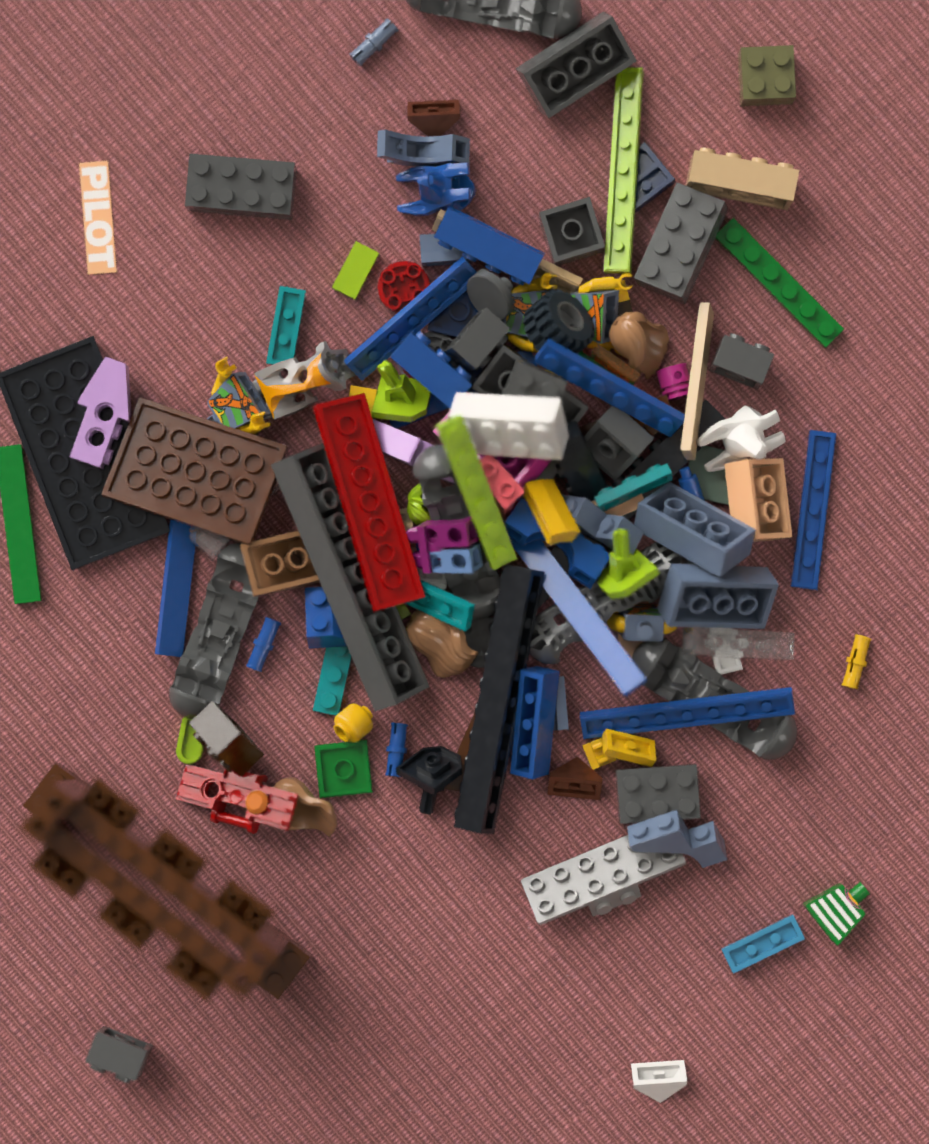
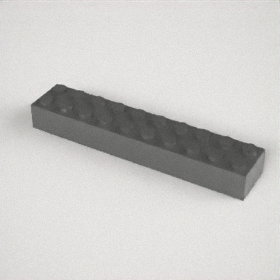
[271,443,430,711]

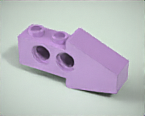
[70,357,131,469]
[373,419,454,485]

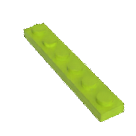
[435,414,517,570]

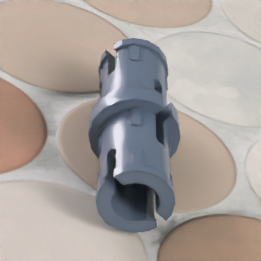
[349,18,398,67]

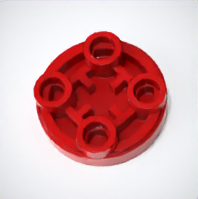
[378,261,430,313]

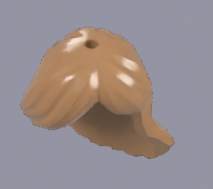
[609,312,669,379]
[406,609,478,678]
[273,777,338,838]

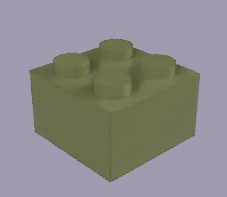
[738,45,796,106]

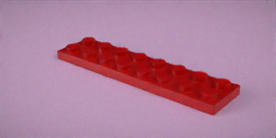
[313,393,425,612]

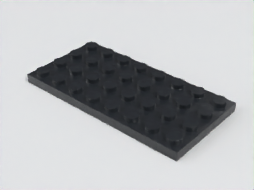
[0,336,170,571]

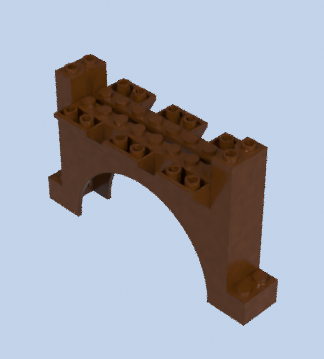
[18,762,312,1002]

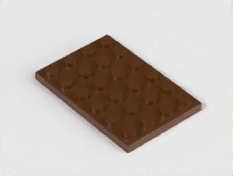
[101,397,288,546]

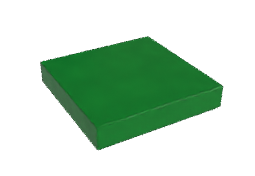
[314,740,373,798]

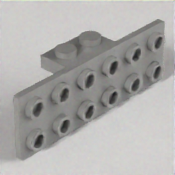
[521,835,686,925]

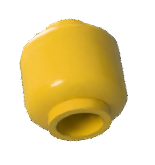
[333,703,373,743]

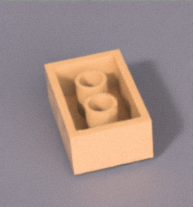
[724,458,792,542]

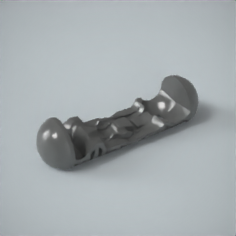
[406,0,582,39]
[413,445,501,620]
[529,542,688,664]
[169,543,258,720]
[632,638,797,760]

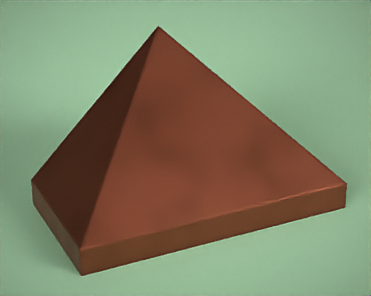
[407,100,460,137]
[547,756,603,800]

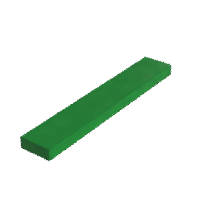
[0,444,42,604]

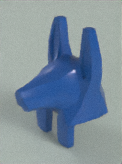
[396,162,476,216]

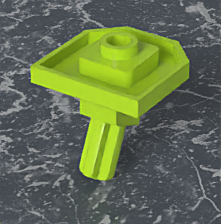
[372,360,431,422]
[597,529,660,599]

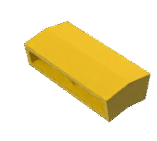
[523,479,580,545]

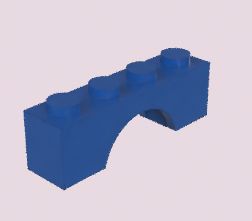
[504,498,609,589]

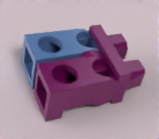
[406,517,483,574]

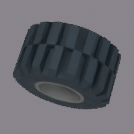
[523,289,595,354]

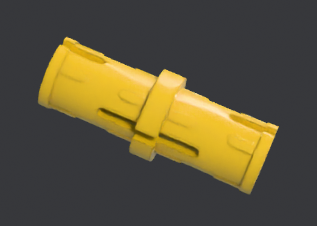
[842,634,872,690]

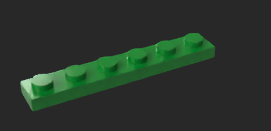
[715,218,844,349]

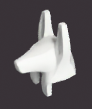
[697,405,786,472]

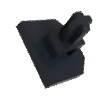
[396,746,462,815]

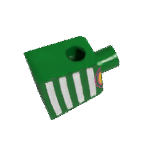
[802,882,870,945]

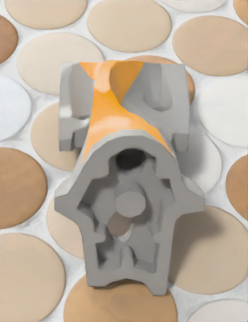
[252,341,356,420]

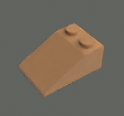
[240,531,320,596]

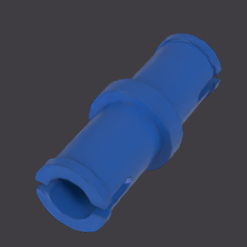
[246,617,281,672]
[385,723,408,777]

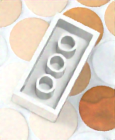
[449,393,569,460]

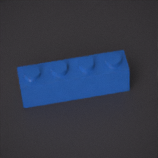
[434,206,545,285]
[510,666,560,779]

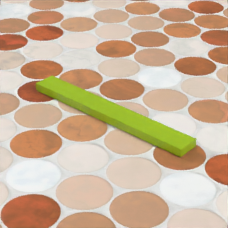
[604,67,644,274]

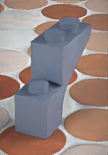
[562,495,644,554]
[627,810,727,868]

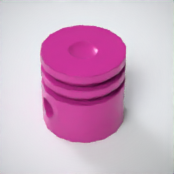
[656,363,690,401]

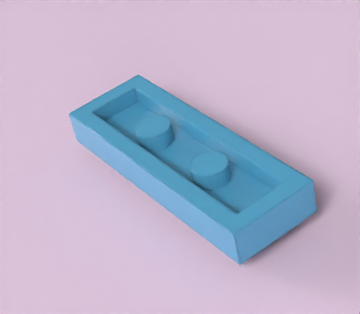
[721,914,805,974]

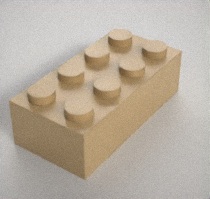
[686,148,799,210]

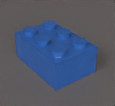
[390,330,472,409]

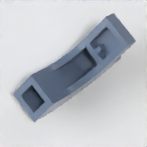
[377,130,470,167]

